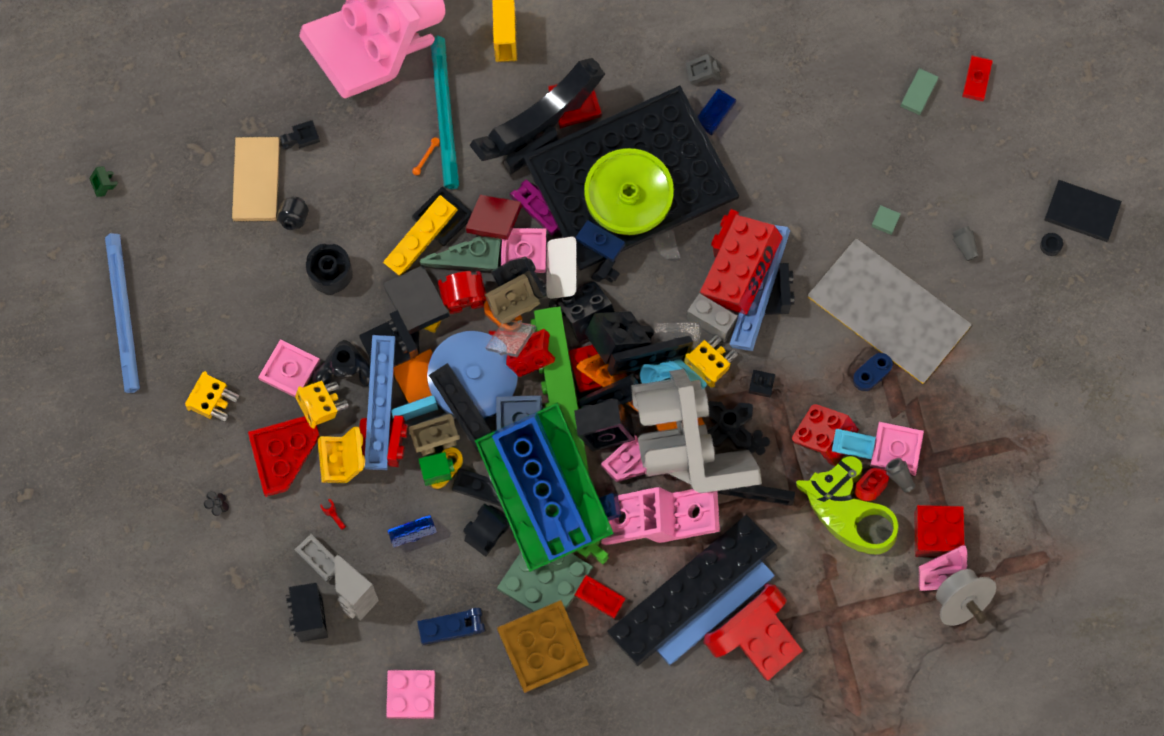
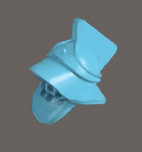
[640,359,707,389]

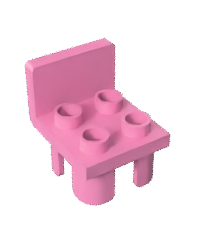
[299,0,445,98]

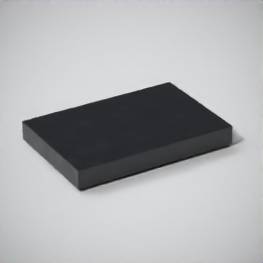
[1044,180,1122,242]
[383,265,450,335]

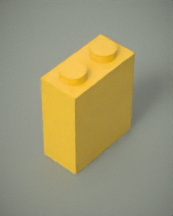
[493,0,517,62]

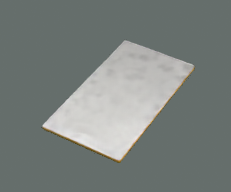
[808,239,971,384]

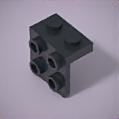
[491,256,547,298]
[764,263,795,315]
[556,282,615,343]

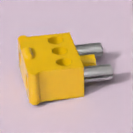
[684,335,738,388]
[185,371,239,421]
[295,381,348,428]

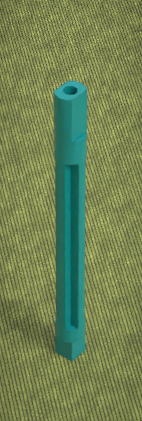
[431,35,459,190]

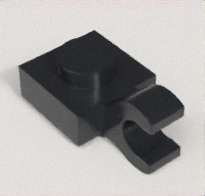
[279,120,320,150]

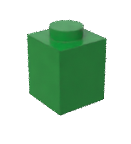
[419,452,455,486]

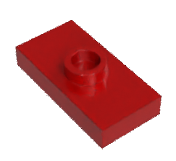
[962,56,993,101]
[574,575,626,619]

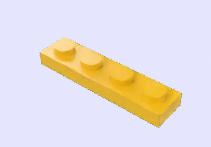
[383,195,458,276]

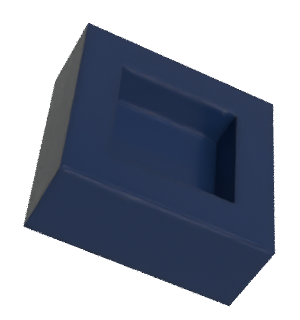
[599,493,621,521]

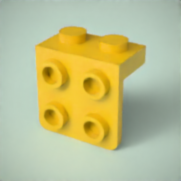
[318,427,365,483]

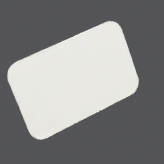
[546,237,576,299]

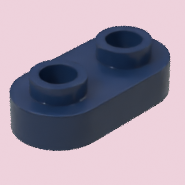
[853,353,893,391]

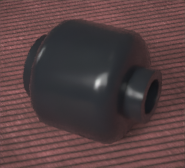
[277,196,309,230]

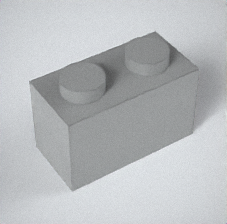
[687,293,737,342]

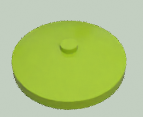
[585,148,674,235]

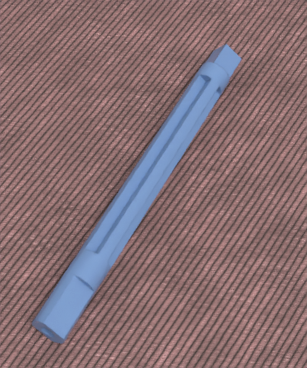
[105,233,140,393]

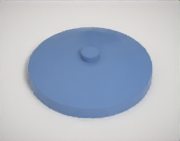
[427,331,517,419]

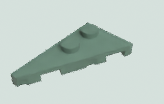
[420,236,501,272]

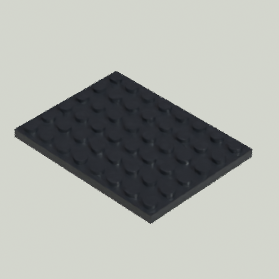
[523,85,739,271]

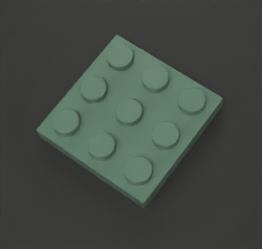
[497,552,593,612]

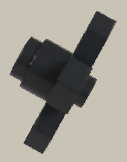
[707,401,753,449]

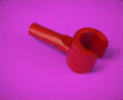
[320,499,346,530]

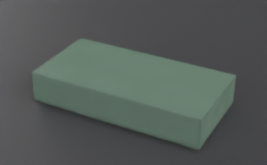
[900,68,939,115]

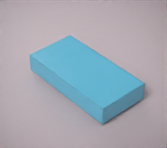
[391,395,438,421]
[832,429,876,459]

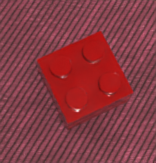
[914,505,964,557]

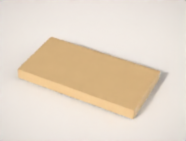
[232,137,280,221]

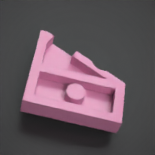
[601,434,646,482]

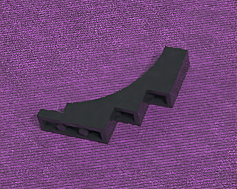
[469,58,605,161]

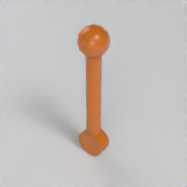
[412,137,440,176]

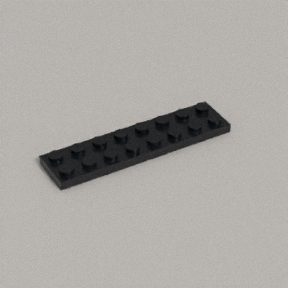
[607,515,778,667]

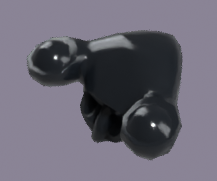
[312,340,371,386]

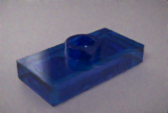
[387,515,437,548]

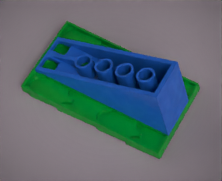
[475,402,614,572]

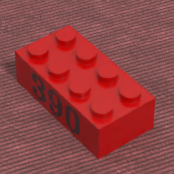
[700,215,783,315]

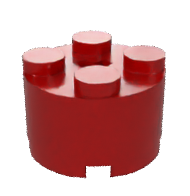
[438,271,487,314]

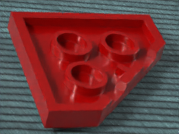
[248,416,320,497]

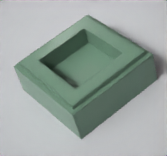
[871,205,901,235]

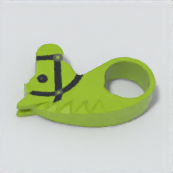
[796,456,898,555]

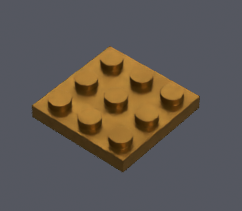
[497,600,589,693]

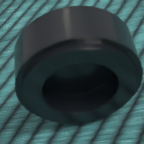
[1040,233,1063,256]

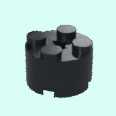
[306,243,353,295]

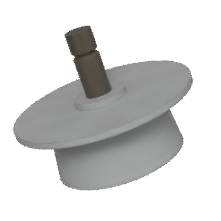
[936,569,996,626]

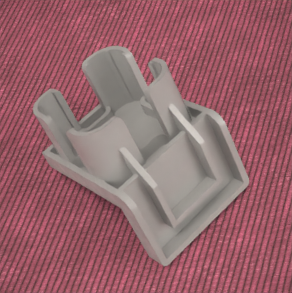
[631,369,762,493]

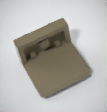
[408,414,460,456]

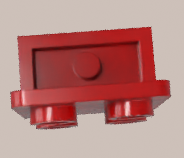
[792,404,859,466]
[359,415,408,467]

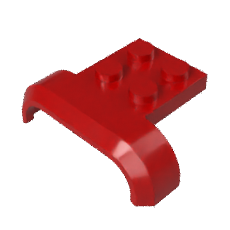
[704,584,803,680]

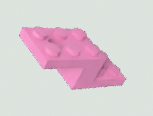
[601,487,720,545]

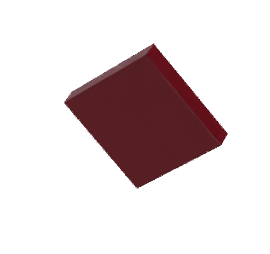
[466,195,522,240]

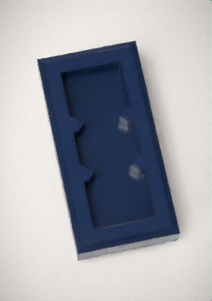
[576,220,625,262]

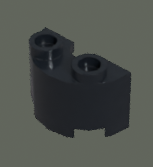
[463,504,510,557]

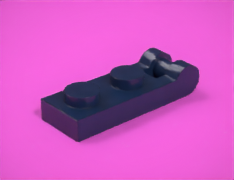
[417,608,485,645]

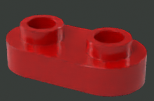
[855,468,889,502]

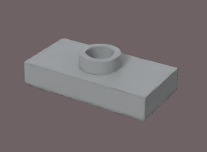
[294,534,335,583]

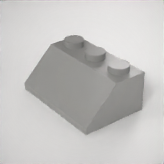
[334,554,379,621]

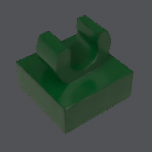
[89,166,118,197]

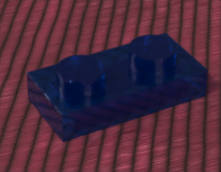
[697,88,736,136]

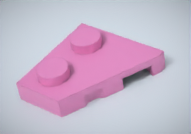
[919,546,967,591]

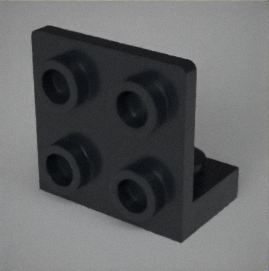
[359,310,419,367]

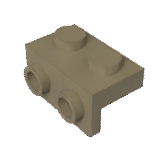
[485,274,540,324]

